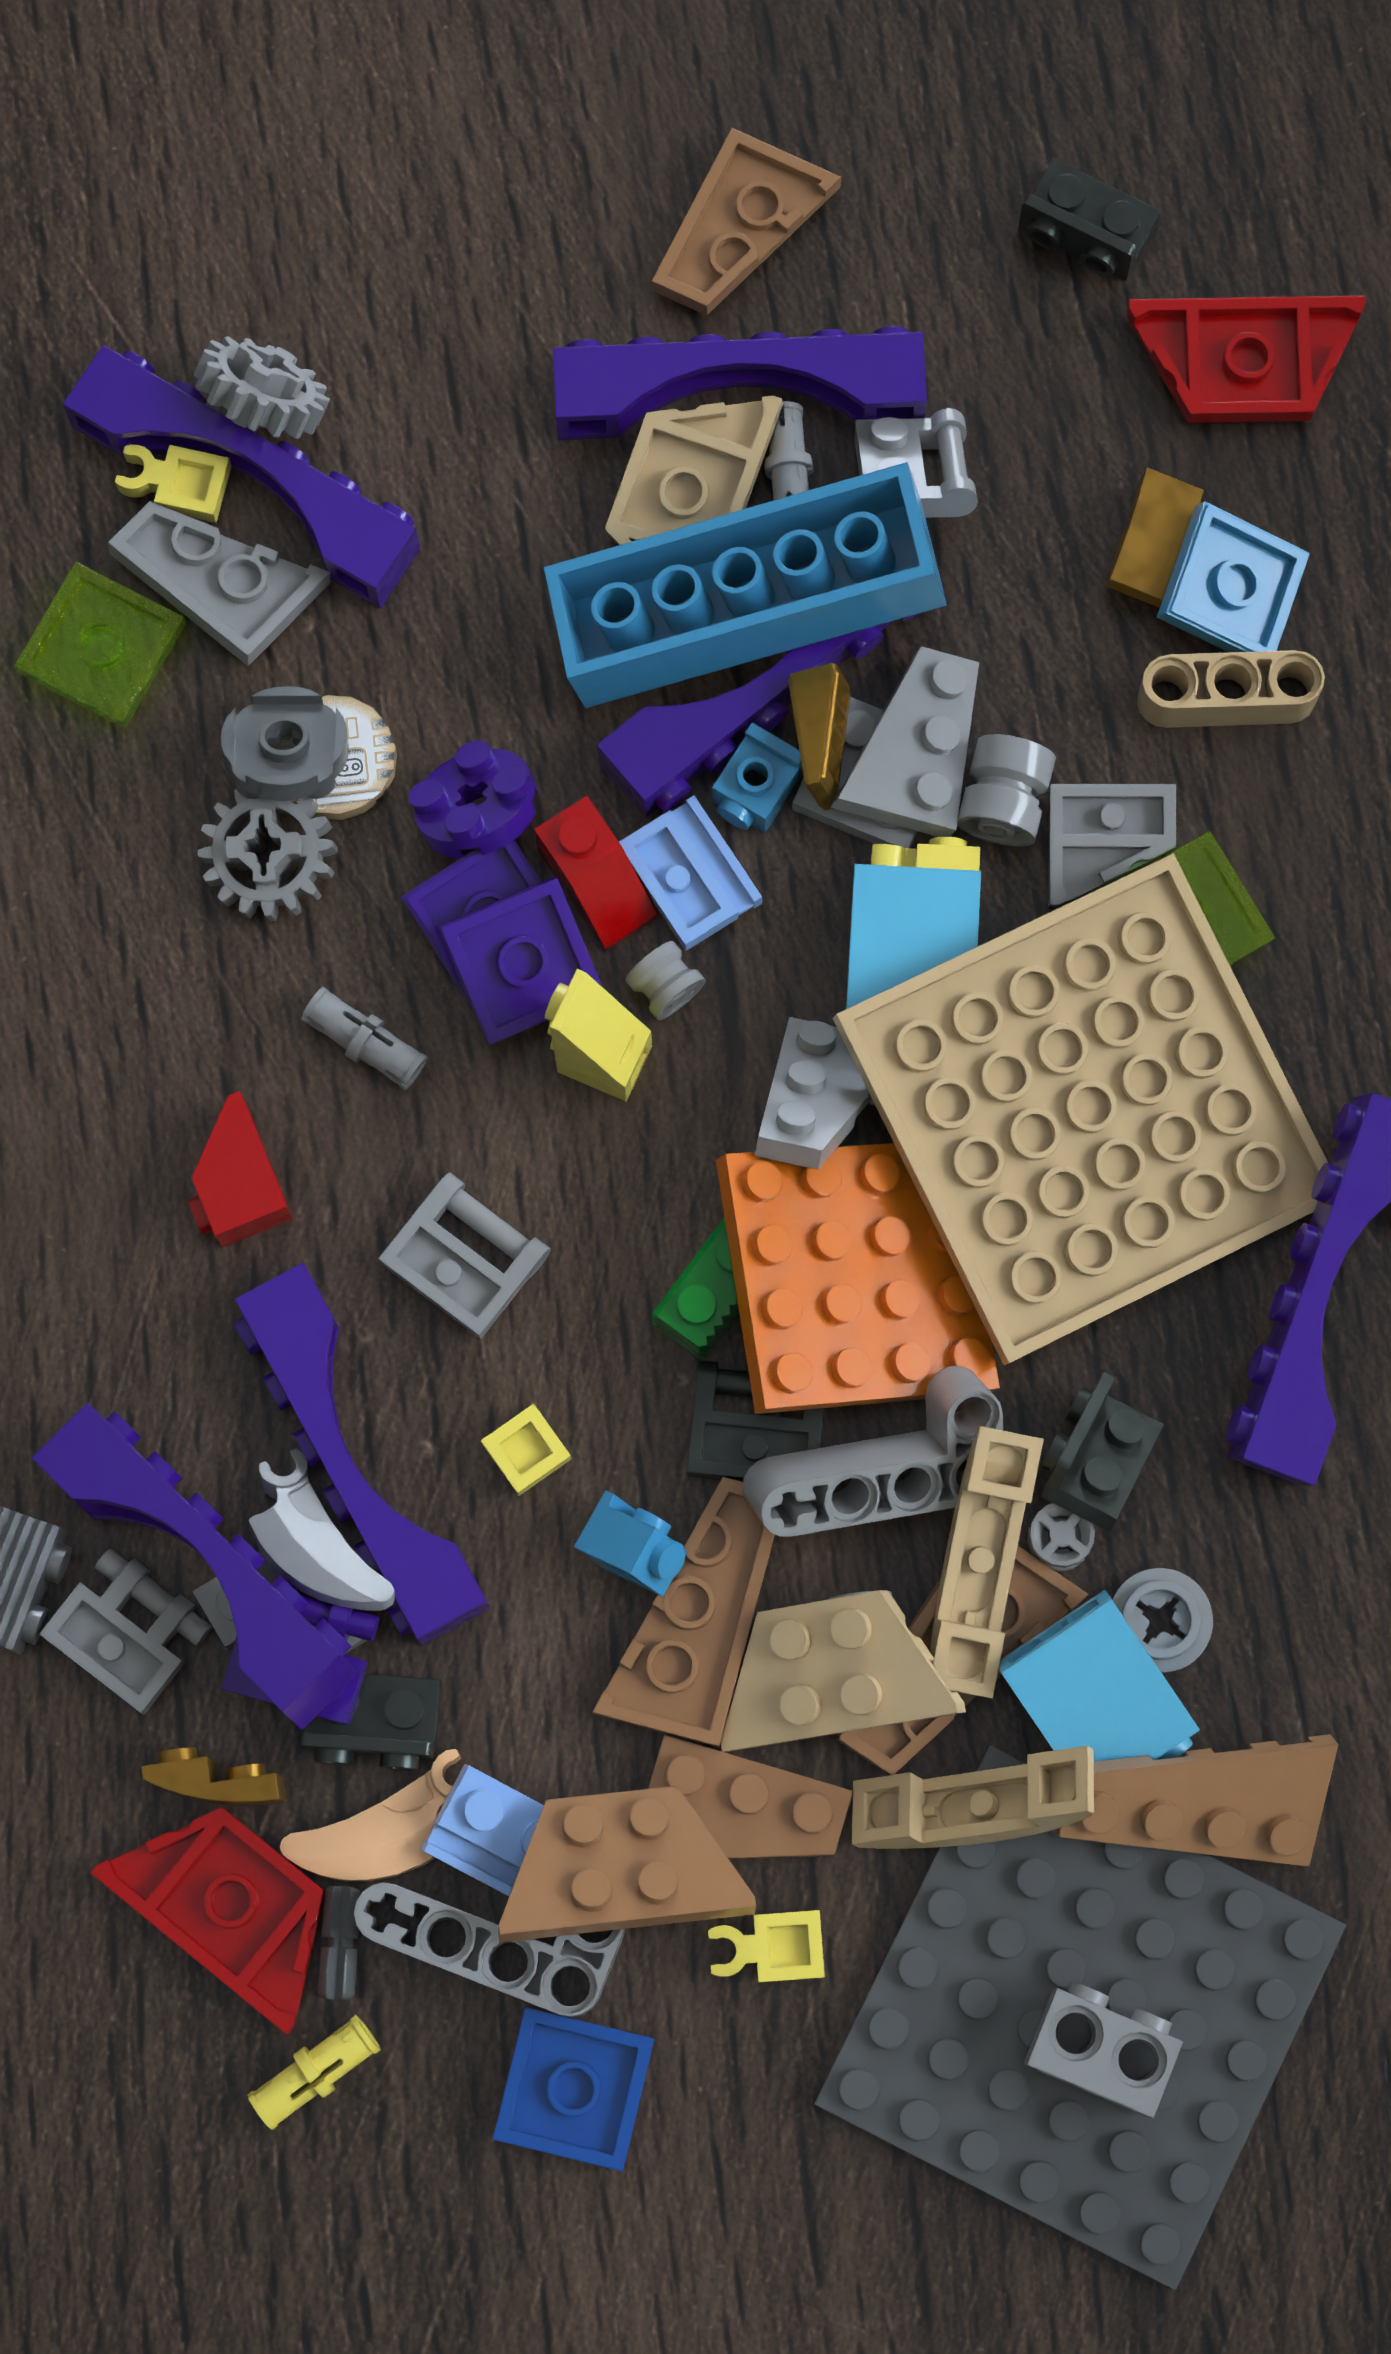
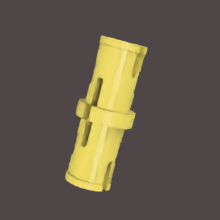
[248,2015,381,2130]

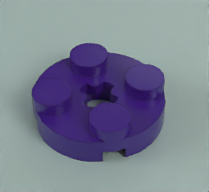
[409,741,538,858]

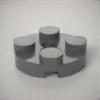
[221,686,349,801]

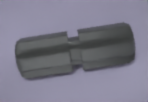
[318,1886,361,2001]

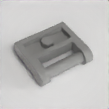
[854,408,978,518]
[378,1172,551,1340]

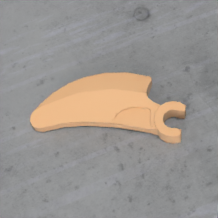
[280,1749,461,1882]

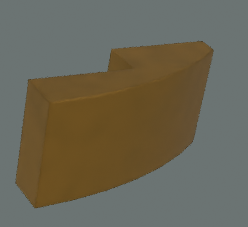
[1106,467,1204,608]
[141,1747,286,1806]

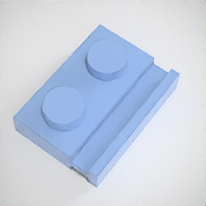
[619,795,762,951]
[420,1764,544,1897]

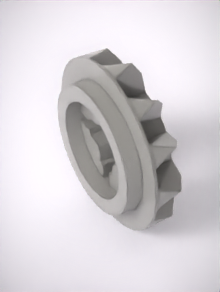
[1113,1568,1213,1673]

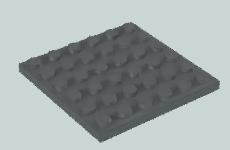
[814,1745,1347,2290]

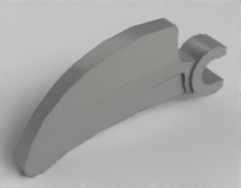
[249,1448,395,1611]

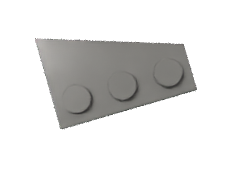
[108,501,330,666]
[830,646,979,837]
[755,1017,874,1169]

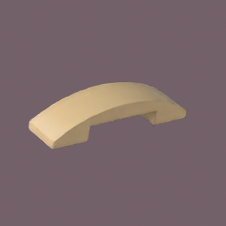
[930,1426,1044,1699]
[852,1746,1094,1849]

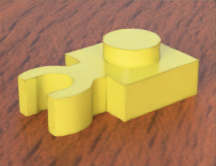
[115,445,232,523]
[871,837,980,871]
[708,1910,825,1983]

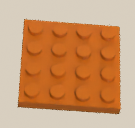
[716,1143,1000,1414]

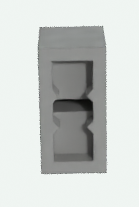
[1023,1981,1183,2118]

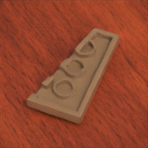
[592,1477,775,1748]
[835,1546,1089,1775]
[1055,1734,1339,1867]

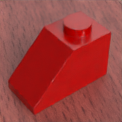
[534,796,658,951]
[188,1091,293,1248]

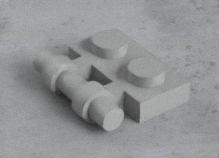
[39,1548,213,1715]

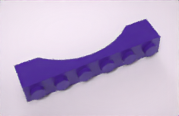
[553,326,927,440]
[63,345,420,609]
[597,614,917,818]
[1226,1093,1391,1486]
[233,1262,490,1645]
[31,1402,359,1730]

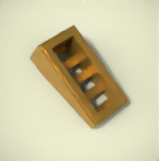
[788,663,851,811]

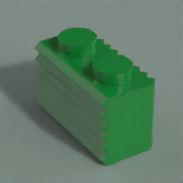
[652,1217,739,1359]

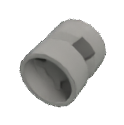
[957,734,1056,846]

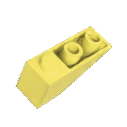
[545,969,652,1102]

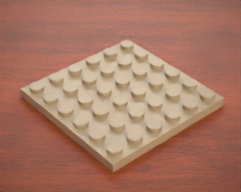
[832,853,1328,1365]

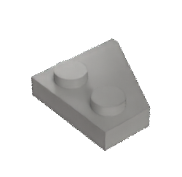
[1048,784,1176,907]

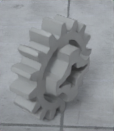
[194,336,330,439]
[198,789,338,921]

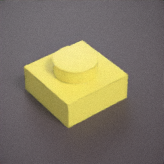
[481,1404,572,1496]

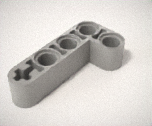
[742,1366,1003,1537]
[354,1882,625,2017]

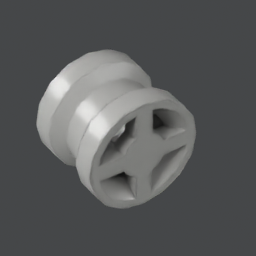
[625,941,706,1020]
[1026,1503,1095,1572]

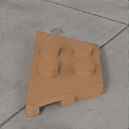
[498,1786,756,1943]

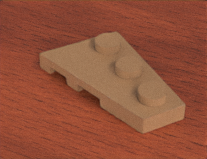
[652,128,841,316]
[648,1735,853,1859]

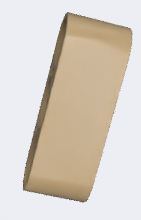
[1137,650,1325,728]

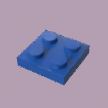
[493,2007,655,2172]

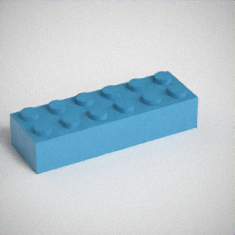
[544,462,947,708]

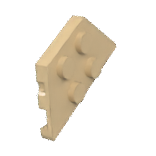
[605,396,783,545]
[721,1590,966,1752]

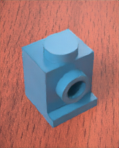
[712,723,803,833]
[574,1490,688,1597]

